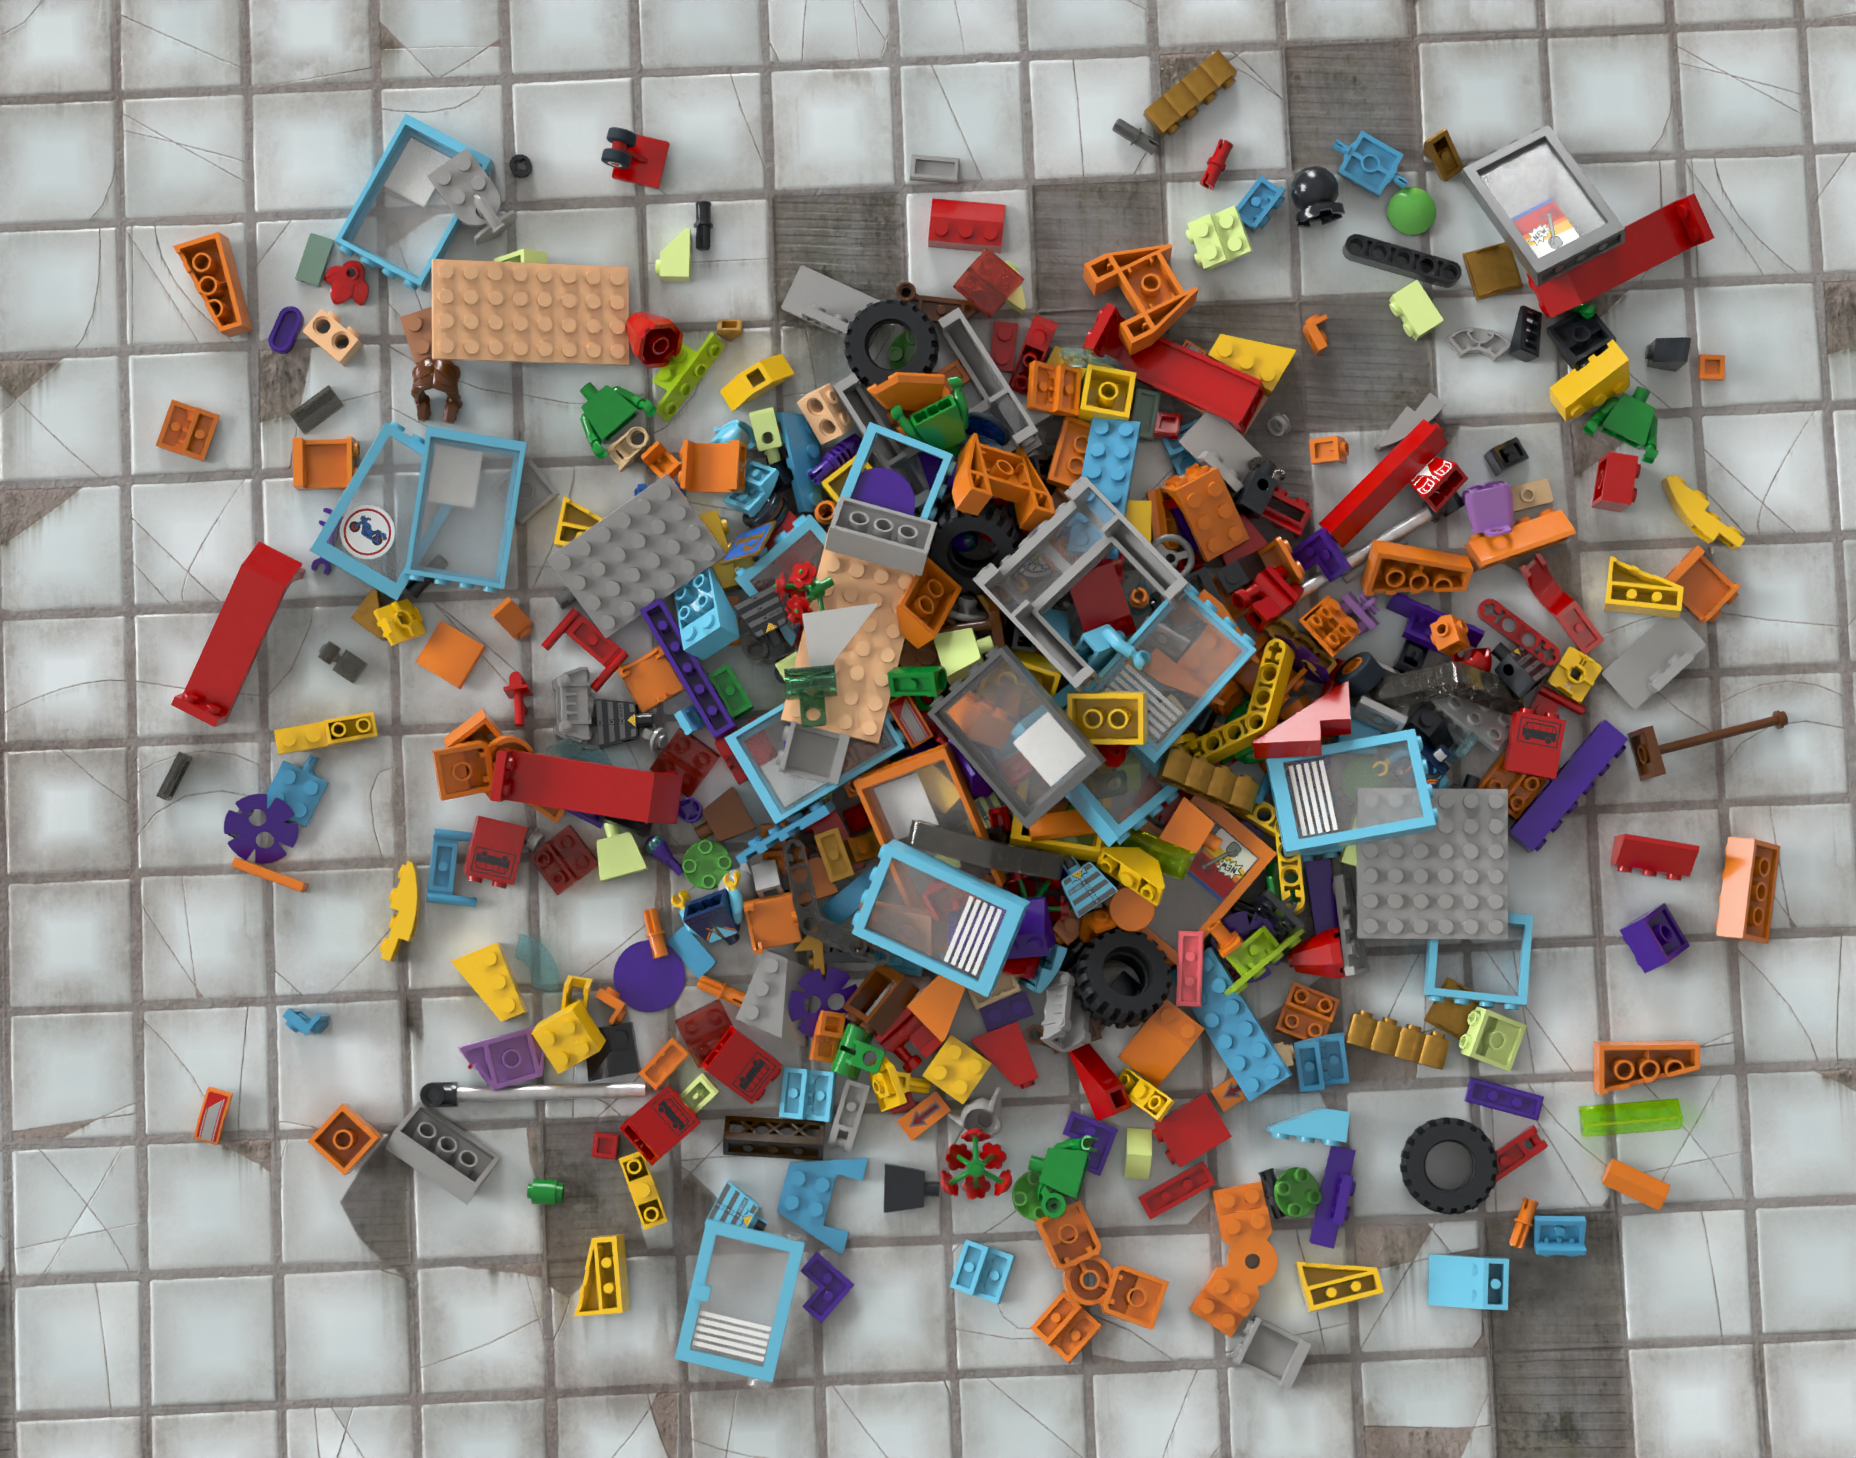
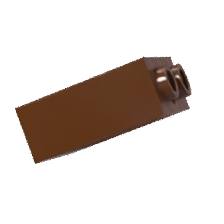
[842,961,920,1037]

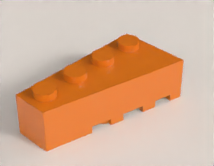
[173,232,252,337]
[1360,539,1474,596]
[1593,1040,1700,1095]

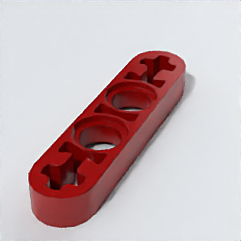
[1477,599,1560,667]

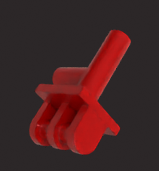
[503,671,534,727]

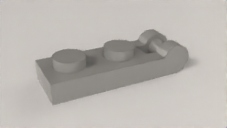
[827,1079,871,1153]

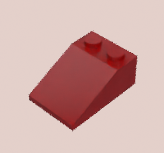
[1070,559,1137,636]

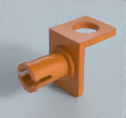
[1207,919,1244,964]

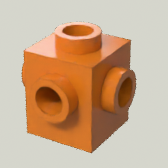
[1430,614,1471,657]

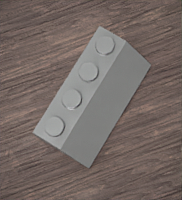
[825,496,937,576]
[385,1101,501,1205]

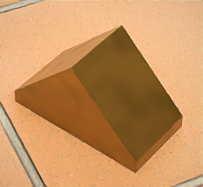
[351,589,388,641]

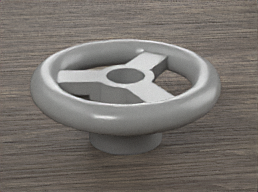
[1151,534,1195,577]
[948,595,989,622]

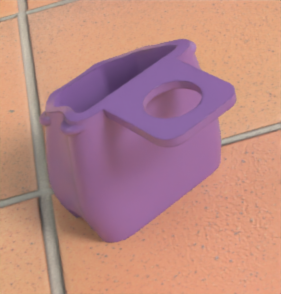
[1462,481,1515,537]

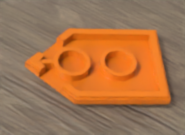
[867,372,945,411]

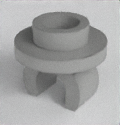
[640,727,668,752]

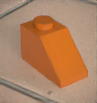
[490,597,534,641]

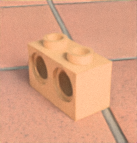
[302,309,363,366]
[797,383,854,445]

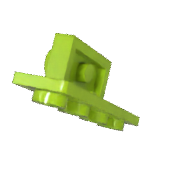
[652,332,725,423]
[1224,925,1305,996]

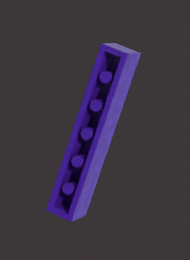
[640,598,738,741]
[1508,720,1628,853]

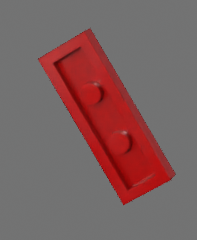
[1138,1161,1216,1220]

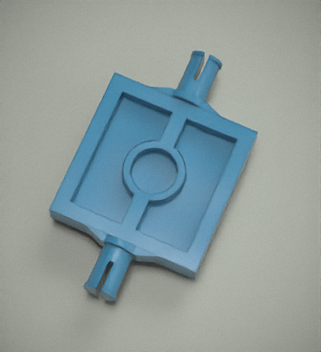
[1332,131,1409,198]
[266,754,329,827]

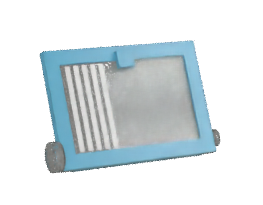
[675,1218,806,1390]

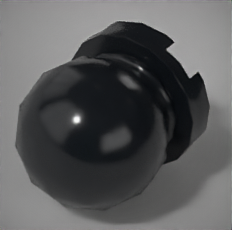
[1291,166,1345,228]

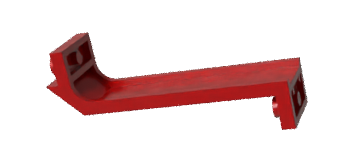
[1526,193,1715,318]
[1081,303,1266,434]
[171,541,306,727]
[490,749,684,824]

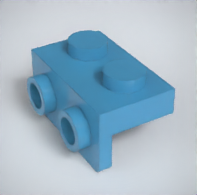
[1237,176,1286,233]
[282,1008,330,1035]
[1532,1216,1587,1257]

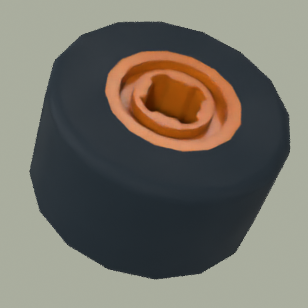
[1335,652,1384,698]

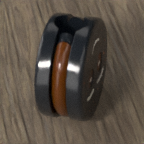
[742,489,789,530]

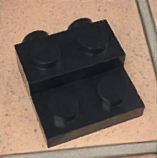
[1547,312,1616,371]

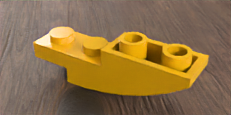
[1661,474,1745,551]
[274,712,378,755]
[379,861,421,962]

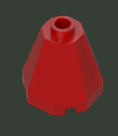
[625,312,683,369]
[1288,927,1348,979]

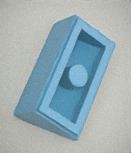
[667,925,718,979]

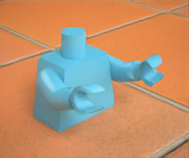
[1074,624,1151,691]

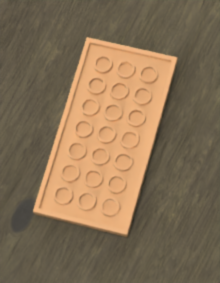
[431,259,629,366]
[781,526,914,744]

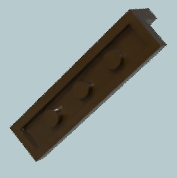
[723,1116,825,1161]

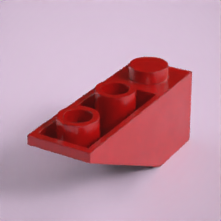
[1008,315,1059,396]
[1069,1043,1132,1121]

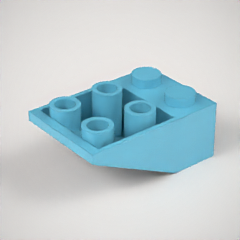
[673,567,740,661]
[1266,1107,1350,1146]
[1427,1254,1509,1310]

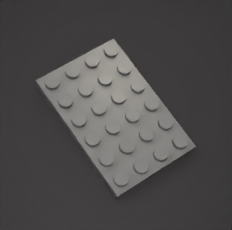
[547,473,726,638]

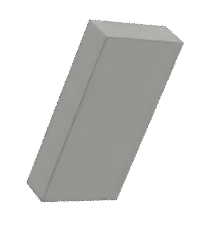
[909,154,960,184]

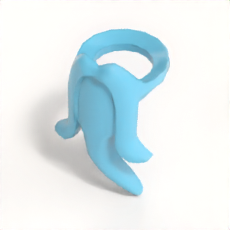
[710,419,756,450]

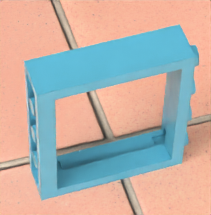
[833,422,957,521]
[1423,913,1533,1010]

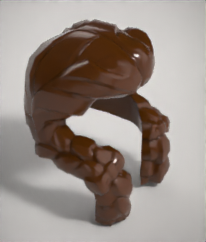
[411,357,463,424]

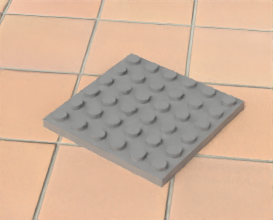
[1356,788,1508,940]

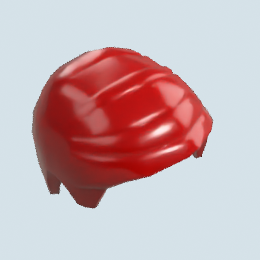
[1450,648,1492,680]

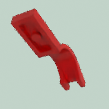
[1518,552,1604,655]

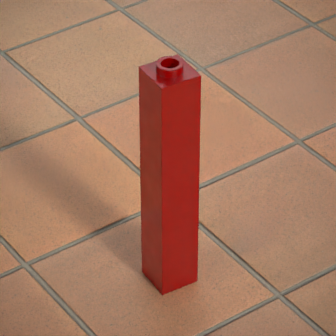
[1319,419,1448,548]

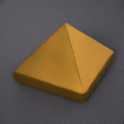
[717,319,742,342]

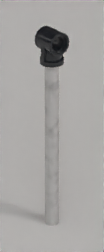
[1295,491,1465,605]
[420,1082,646,1108]

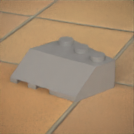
[735,949,810,1048]

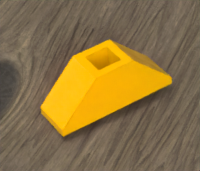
[719,353,795,413]
[1096,847,1165,906]
[1118,1067,1175,1122]
[619,1151,668,1230]

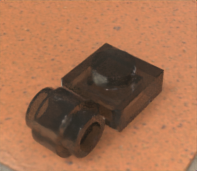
[318,641,368,684]

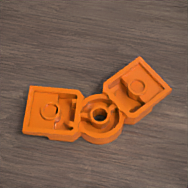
[432,735,565,824]
[1188,1181,1278,1338]
[1034,1200,1169,1330]

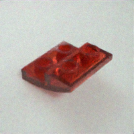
[953,248,1024,318]
[650,727,721,798]
[528,825,599,896]
[675,1000,734,1068]

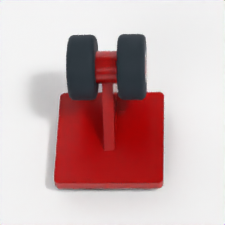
[601,127,670,189]

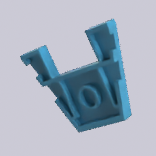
[776,1158,868,1254]

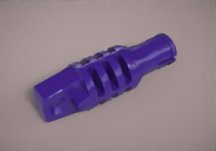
[808,433,862,485]

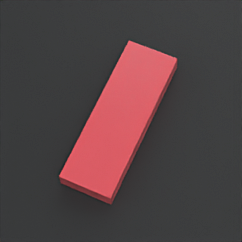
[1176,930,1204,1007]

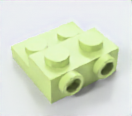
[1186,206,1253,271]
[1459,1006,1527,1072]

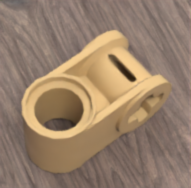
[606,427,651,472]

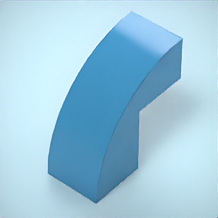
[820,865,890,928]

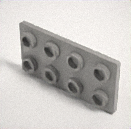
[781,265,880,348]
[1179,412,1279,498]
[1601,616,1706,710]
[1418,660,1512,753]

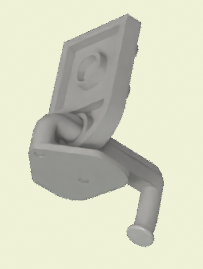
[427,148,517,245]

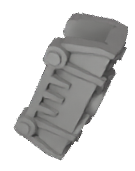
[552,667,593,743]
[1041,971,1091,1052]

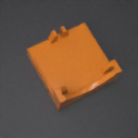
[617,646,686,713]
[743,891,802,955]

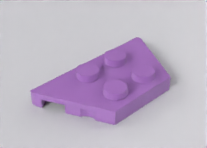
[458,1025,546,1090]

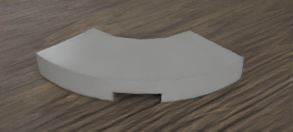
[1444,327,1511,362]

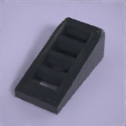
[1509,305,1542,362]

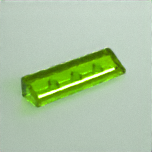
[1105,819,1195,880]
[1579,1098,1683,1137]

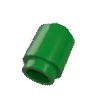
[527,1179,564,1205]

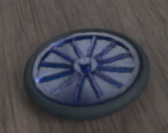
[964,412,1010,448]

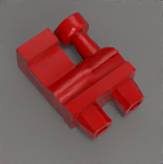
[1231,565,1304,633]
[873,1007,942,1073]

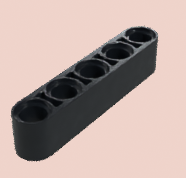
[1342,234,1462,288]

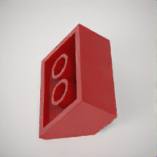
[928,198,1005,253]
[1610,834,1700,881]

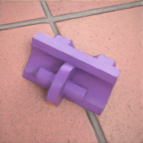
[1340,591,1380,636]

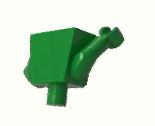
[1028,1135,1098,1219]

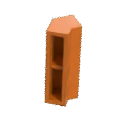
[1146,488,1179,550]
[1602,1158,1670,1211]

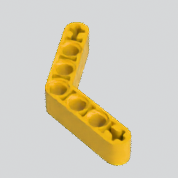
[1182,639,1295,765]
[1222,801,1305,916]

